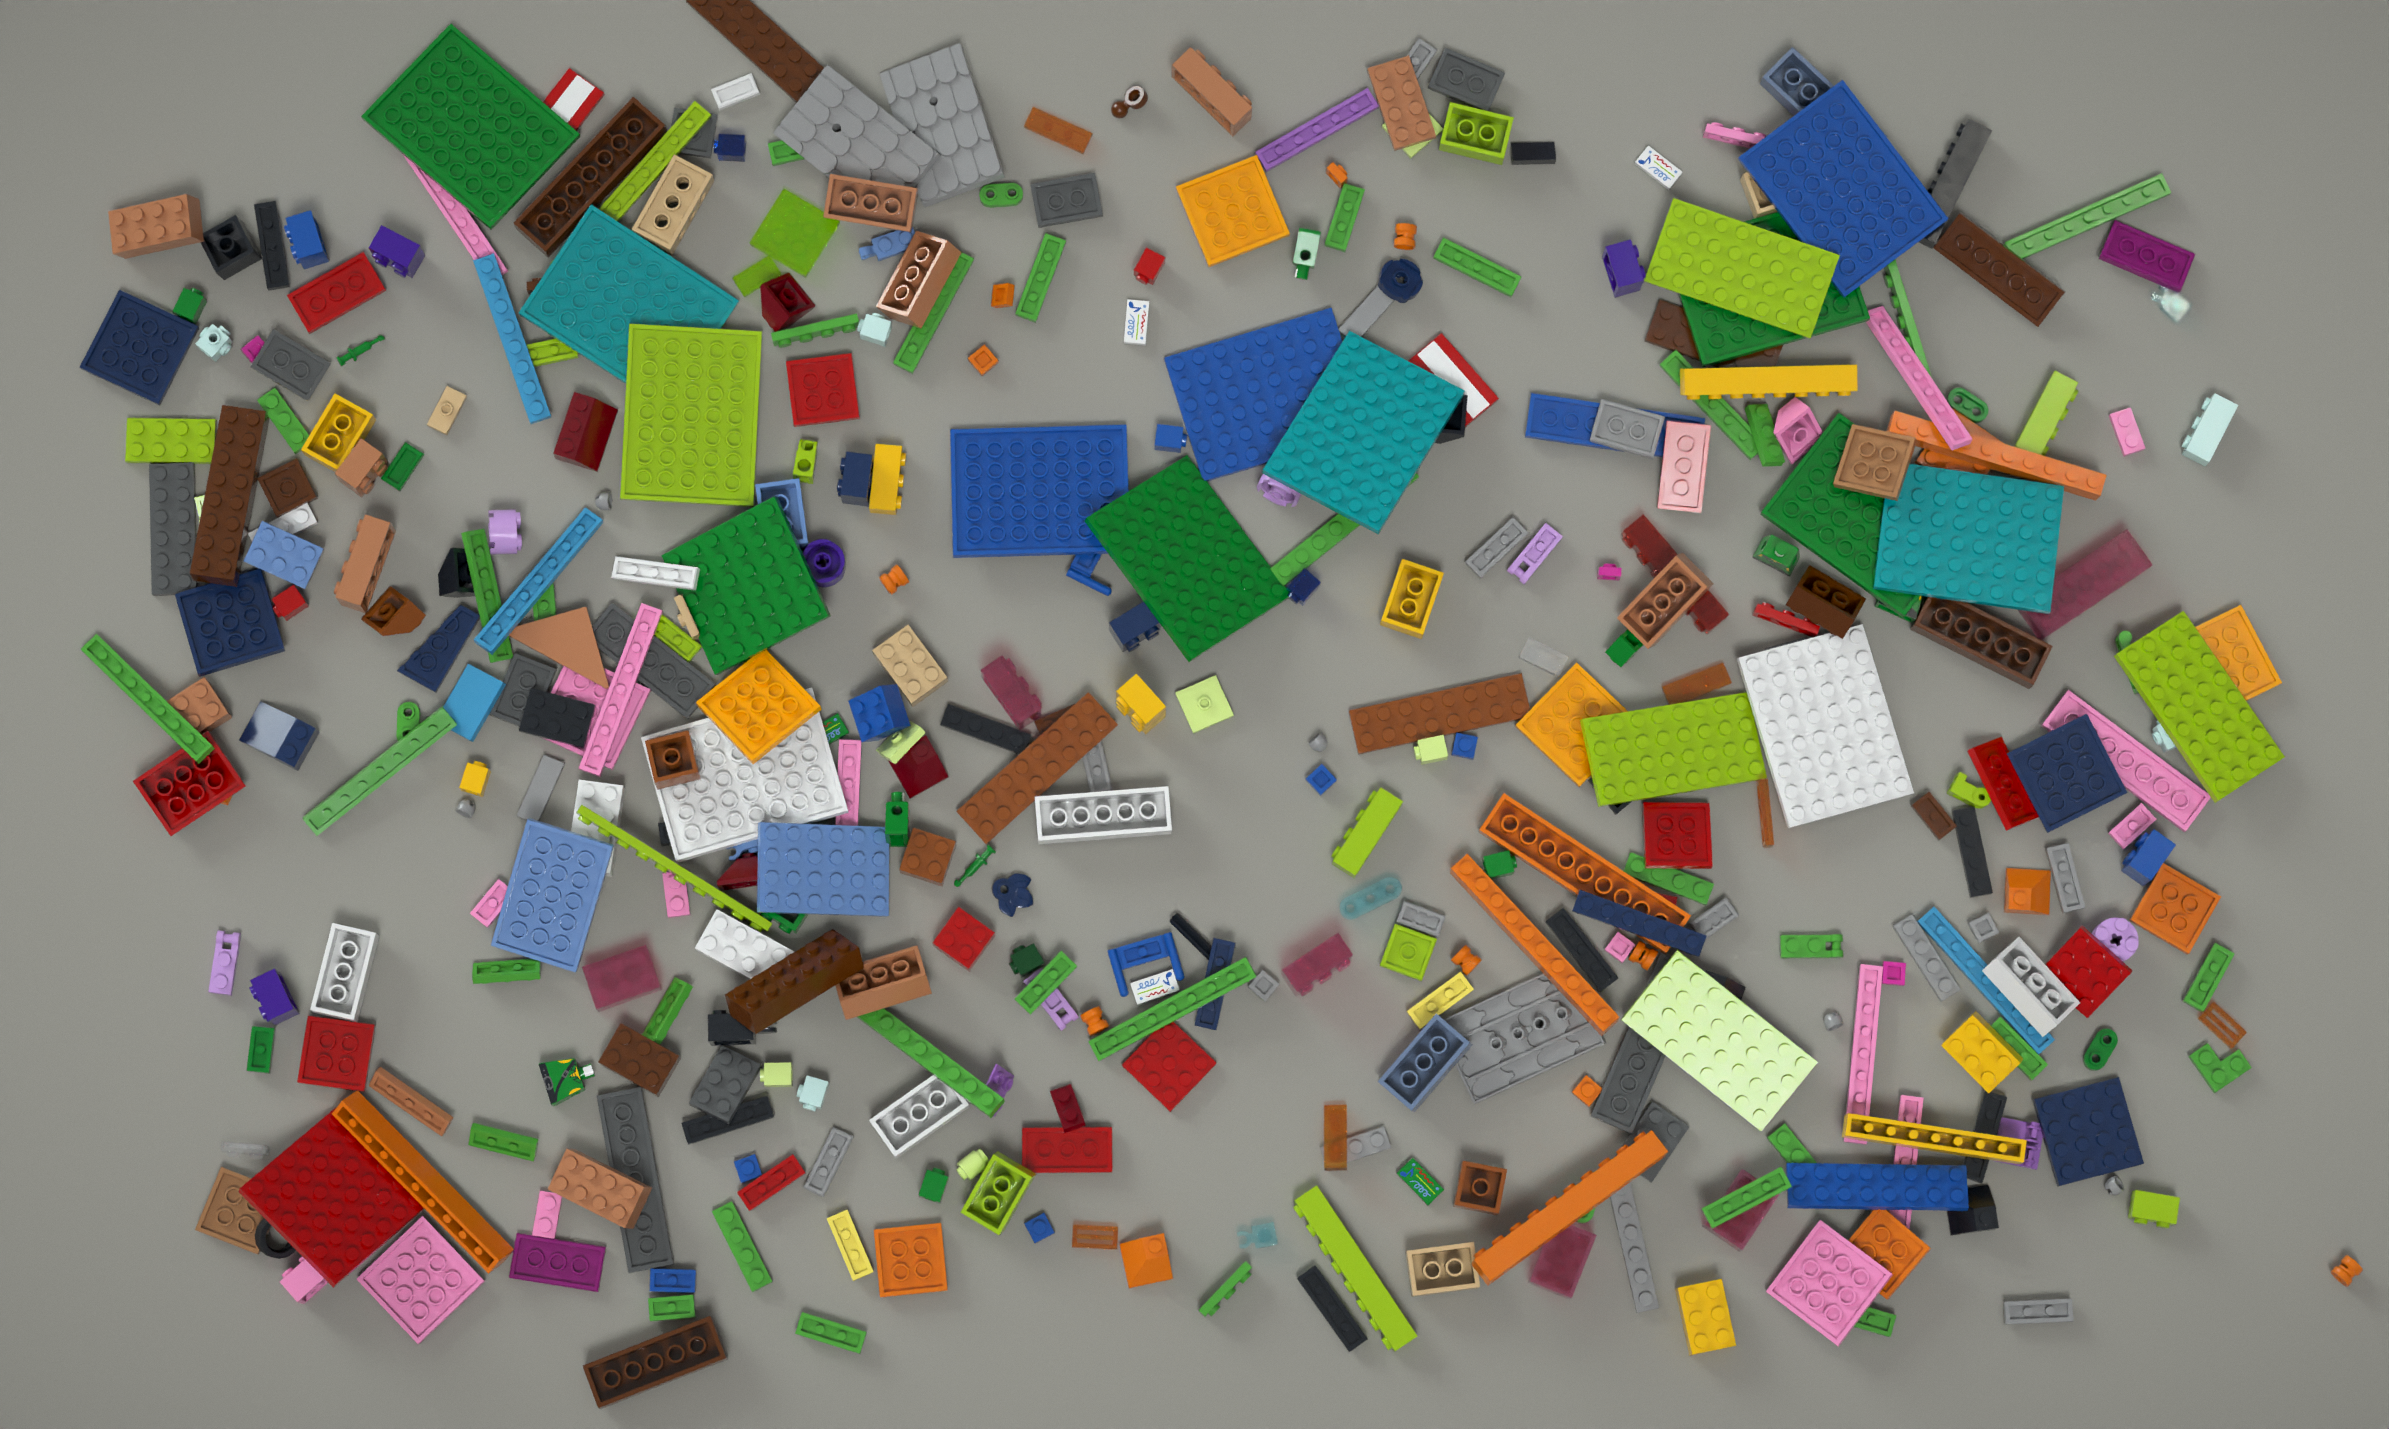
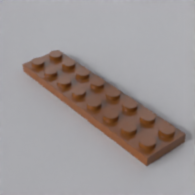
[1349,673,1530,755]
[956,692,1118,844]

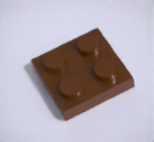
[257,458,318,518]

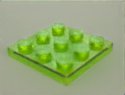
[750,189,840,278]

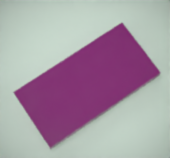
[2099,220,2195,293]
[509,1233,606,1292]

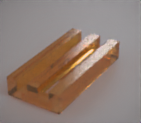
[2198,1002,2247,1049]
[1072,1225,1118,1250]

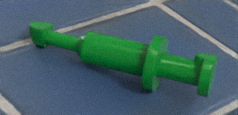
[336,335,385,367]
[954,844,996,887]

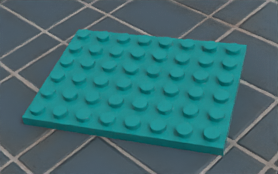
[518,205,739,384]
[1262,331,1465,535]
[1873,464,2064,614]

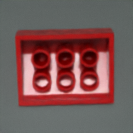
[133,731,246,836]

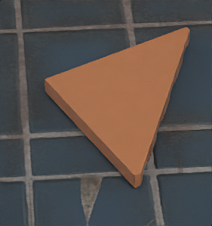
[509,607,609,690]

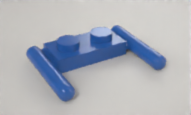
[1066,554,1112,596]
[1107,932,1185,997]

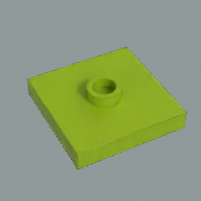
[1380,924,1437,982]

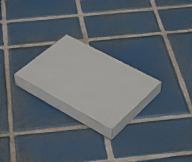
[1589,399,1665,460]

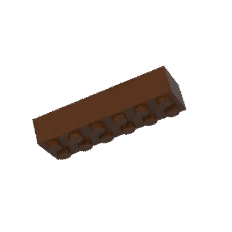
[1910,597,2053,689]
[725,929,864,1034]
[583,1316,728,1409]

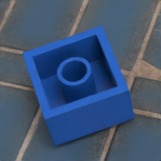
[284,210,329,269]
[848,684,911,742]
[2121,829,2176,886]

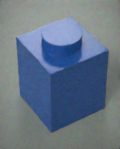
[1154,424,1187,453]

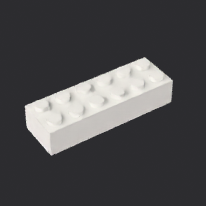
[1035,786,1172,844]

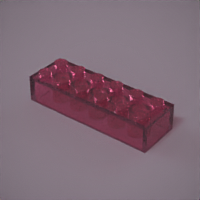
[2018,529,2153,641]

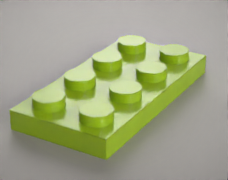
[125,418,217,464]

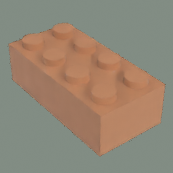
[1171,47,1252,137]
[823,174,919,232]
[108,194,204,259]
[876,231,962,328]
[334,514,396,613]
[1617,553,1714,649]
[835,945,932,1020]
[548,1148,652,1229]

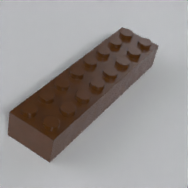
[514,97,667,258]
[190,405,269,587]

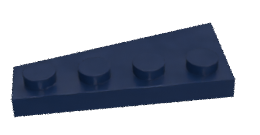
[397,605,480,693]

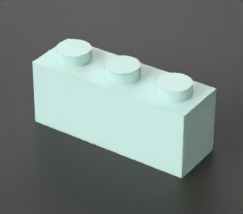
[2181,393,2238,466]

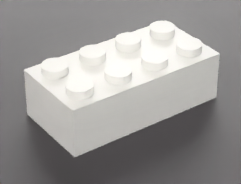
[571,780,625,877]
[695,909,794,980]
[310,923,379,1022]
[1982,937,2080,1037]
[869,1075,969,1159]

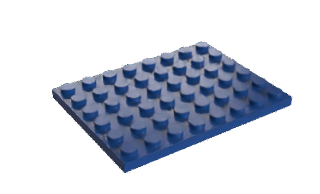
[1738,80,1948,298]
[1164,308,1342,482]
[950,425,1129,558]

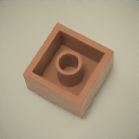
[334,438,388,497]
[167,677,232,735]

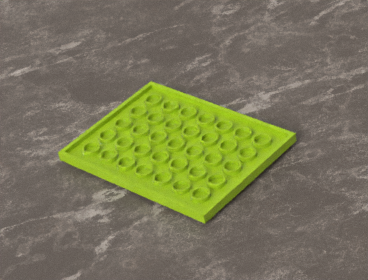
[620,324,762,507]

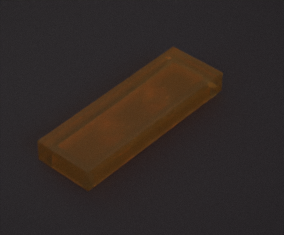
[1024,107,1093,154]
[1662,663,1732,705]
[1757,779,1774,848]
[1324,1105,1347,1171]

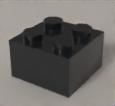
[200,215,262,280]

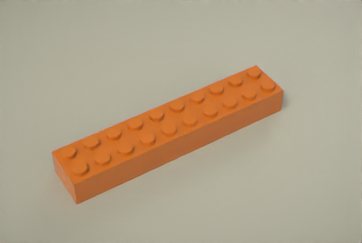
[1479,793,1691,954]

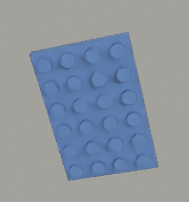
[491,818,614,973]
[757,822,889,917]

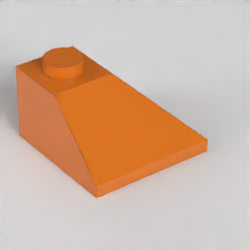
[2004,868,2051,915]
[1120,1233,1173,1288]

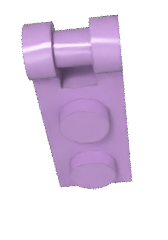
[1507,523,1563,585]
[208,930,241,996]
[1023,968,1079,1031]

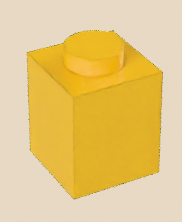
[459,761,491,797]

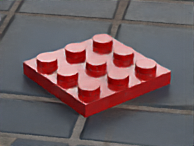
[786,353,860,427]
[1642,802,1713,869]
[2045,925,2133,1018]
[297,1016,376,1092]
[1122,1022,1217,1112]

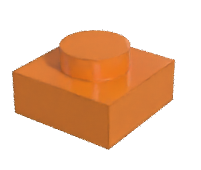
[1326,162,1348,189]
[991,283,1015,308]
[968,344,999,376]
[1572,1075,1603,1107]

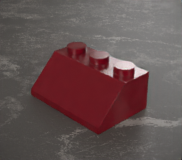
[553,392,618,472]

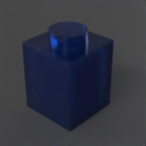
[714,134,746,162]
[1287,568,1321,606]

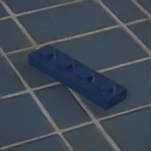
[1195,938,1236,1030]

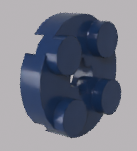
[1378,259,1423,303]

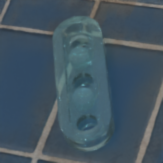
[1339,877,1402,920]

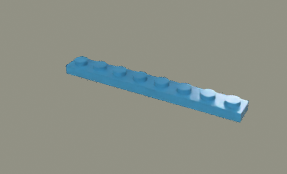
[473,254,551,424]
[474,508,603,655]
[1917,907,2055,1055]

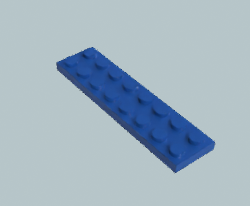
[1525,393,1705,457]
[1786,1163,1969,1211]

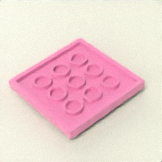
[543,666,651,770]
[357,1216,485,1344]
[1766,1220,1893,1347]

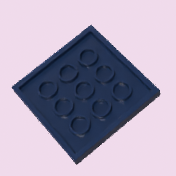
[79,290,199,406]
[175,569,285,677]
[2007,714,2128,833]
[2033,1077,2144,1187]

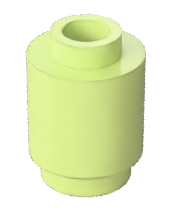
[956,1148,989,1181]

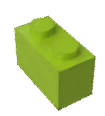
[2128,1190,2180,1229]

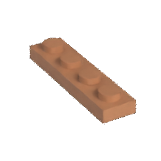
[369,1067,454,1136]

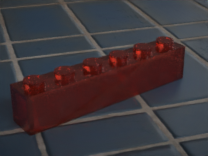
[1621,514,1729,635]

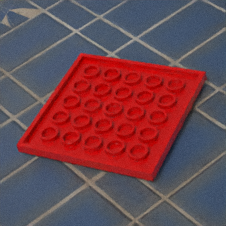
[238,1108,424,1288]

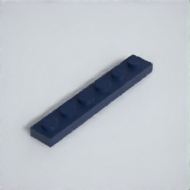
[1572,890,1706,957]

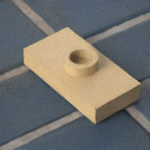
[427,386,467,435]
[674,595,700,640]

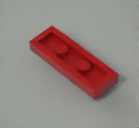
[1752,602,1820,637]
[737,1154,806,1211]

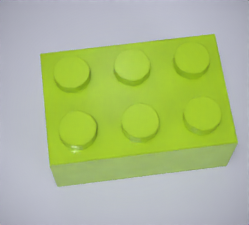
[1439,102,1514,165]
[960,1151,1036,1235]

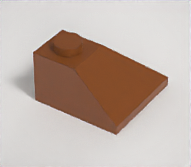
[361,586,426,636]

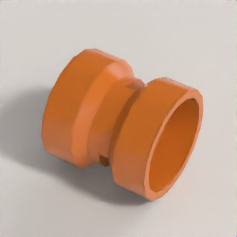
[1394,223,1417,250]
[879,564,909,595]
[1628,941,1658,971]
[1451,945,1482,976]
[1080,1006,1109,1036]
[2331,1255,2363,1287]

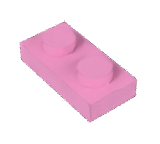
[2109,407,2145,457]
[2108,803,2157,849]
[662,872,690,918]
[470,879,508,928]
[532,1191,562,1239]

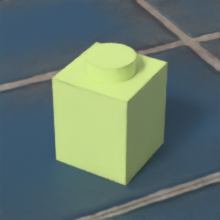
[1413,735,1448,765]
[760,1062,793,1087]

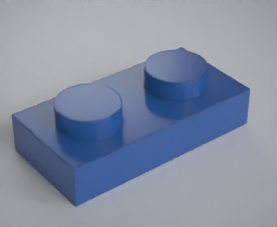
[650,1269,696,1293]

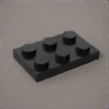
[519,688,596,748]

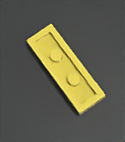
[1407,972,1474,1030]
[827,1210,874,1281]

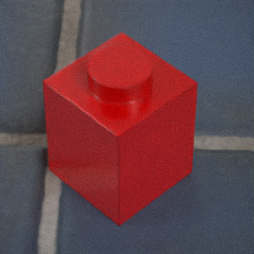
[1134,247,1166,285]
[272,585,309,621]

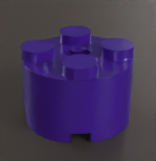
[803,539,846,588]

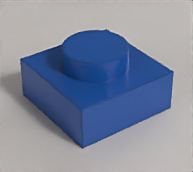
[1451,733,1478,760]
[1305,764,1337,796]
[734,1154,762,1184]
[1024,1213,1055,1244]

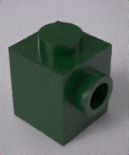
[1009,943,1045,978]

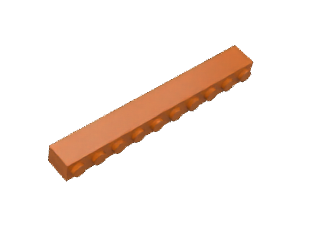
[1887,411,2107,501]
[1450,854,1619,1036]
[332,1090,514,1274]
[1471,1130,1668,1286]

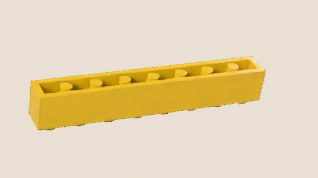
[1680,364,1858,400]
[1842,1113,2027,1164]

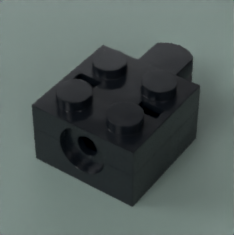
[708,1010,777,1046]

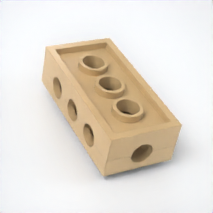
[632,154,714,256]

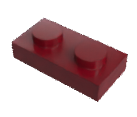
[1050,1084,1086,1133]

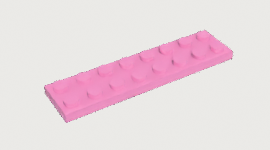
[2041,690,2211,832]

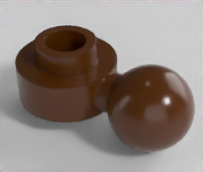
[1111,86,1148,118]

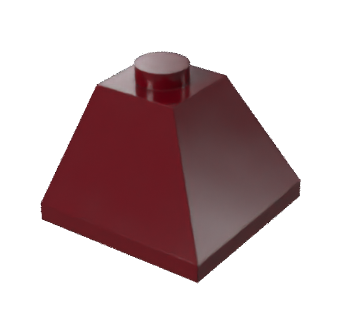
[760,272,815,332]
[888,735,949,799]
[717,853,758,891]

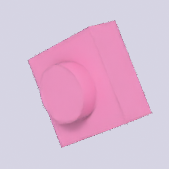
[1604,932,1636,963]

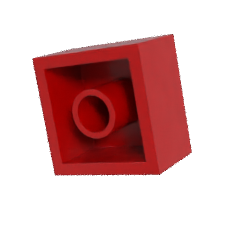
[932,907,995,972]

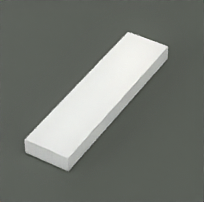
[611,556,700,591]

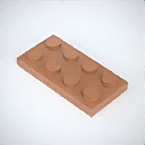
[1367,56,1436,151]

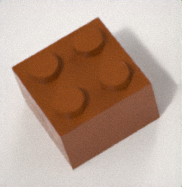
[645,730,701,790]
[899,828,956,887]
[1453,1161,1507,1215]

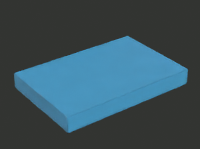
[443,664,506,742]

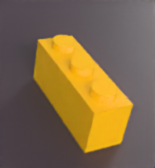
[869,444,906,515]

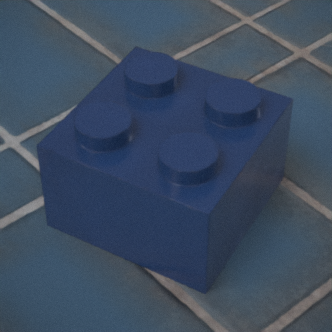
[837,451,874,507]
[1109,602,1161,652]

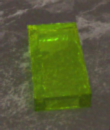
[732,255,781,298]

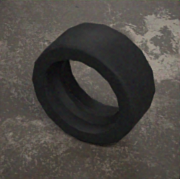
[255,1218,296,1259]

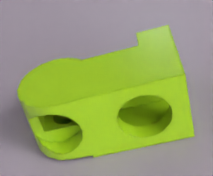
[793,439,818,484]
[1947,772,1991,809]

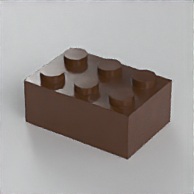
[1786,565,1866,639]
[598,1023,681,1097]

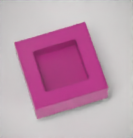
[240,335,264,363]
[1597,564,1622,581]
[1882,961,1906,986]

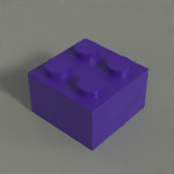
[369,225,425,278]
[1602,239,1646,298]
[249,968,300,1025]

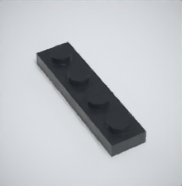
[254,201,290,291]
[940,704,1031,754]
[1952,806,1993,898]
[1545,908,1618,992]
[1963,1091,2007,1183]
[681,1096,774,1145]
[1297,1266,1367,1352]

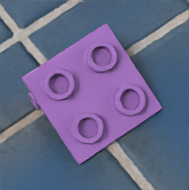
[986,1064,1014,1116]
[1993,1117,2043,1170]

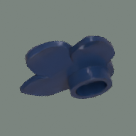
[992,874,1033,917]

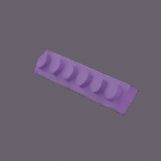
[1255,88,1379,172]

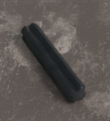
[1170,913,1212,960]

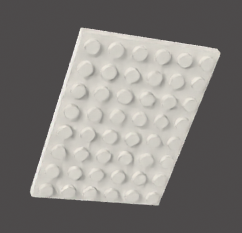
[1737,624,1914,829]
[641,688,849,863]

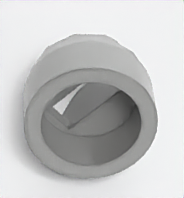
[595,492,612,510]
[1308,733,1328,752]
[455,799,475,818]
[1824,1012,1844,1031]
[2105,1176,2125,1195]

